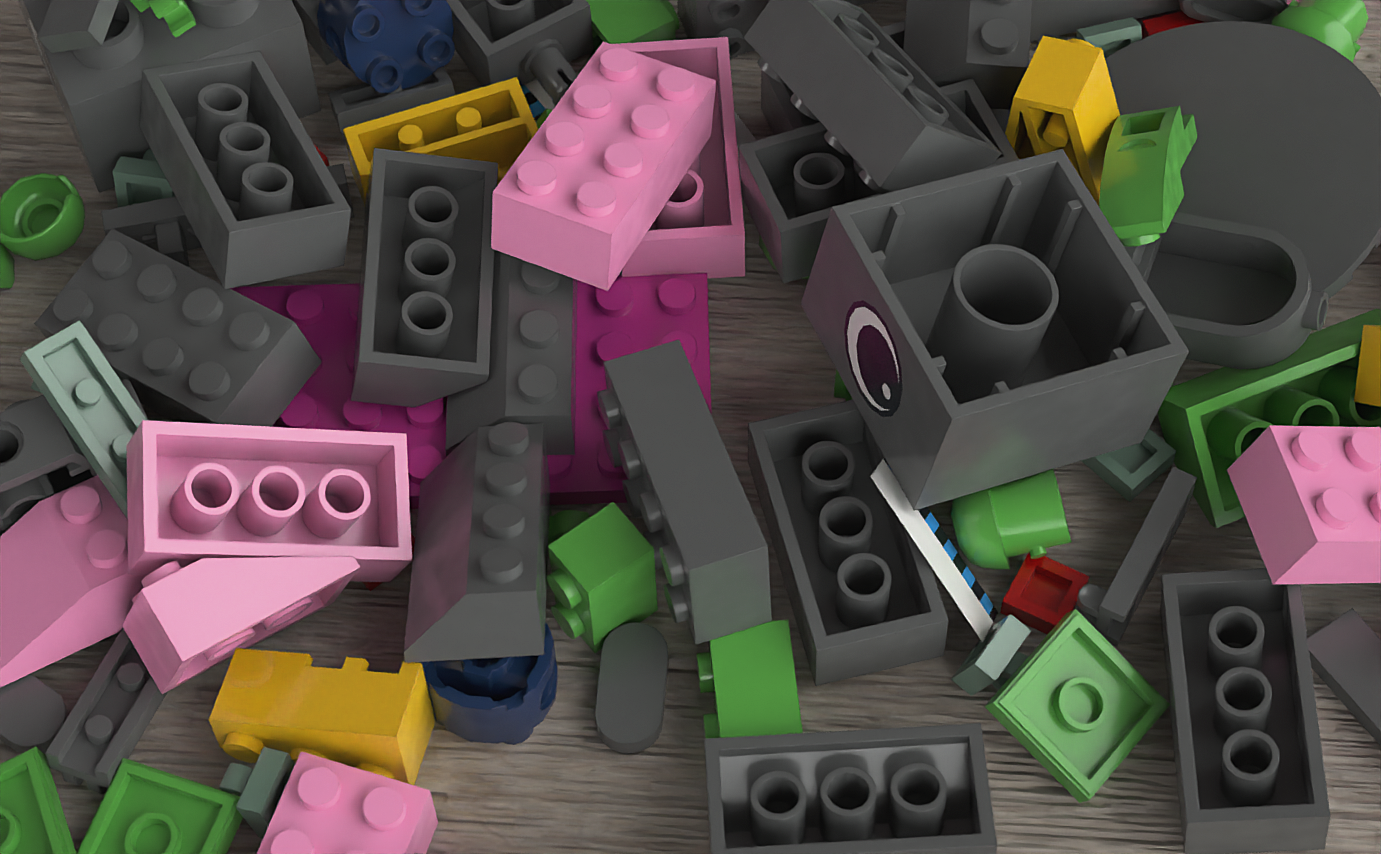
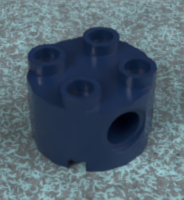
[317,0,455,93]
[420,622,559,745]

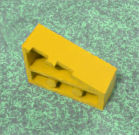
[1005,36,1120,206]
[343,77,538,206]
[209,648,435,785]

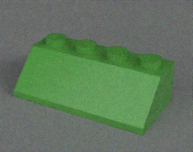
[1157,308,1381,528]

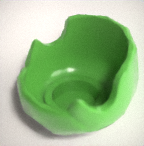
[0,173,85,261]

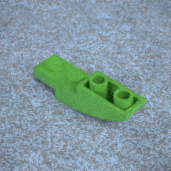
[1099,106,1198,247]

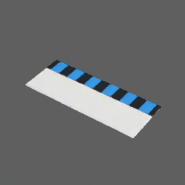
[870,457,998,642]

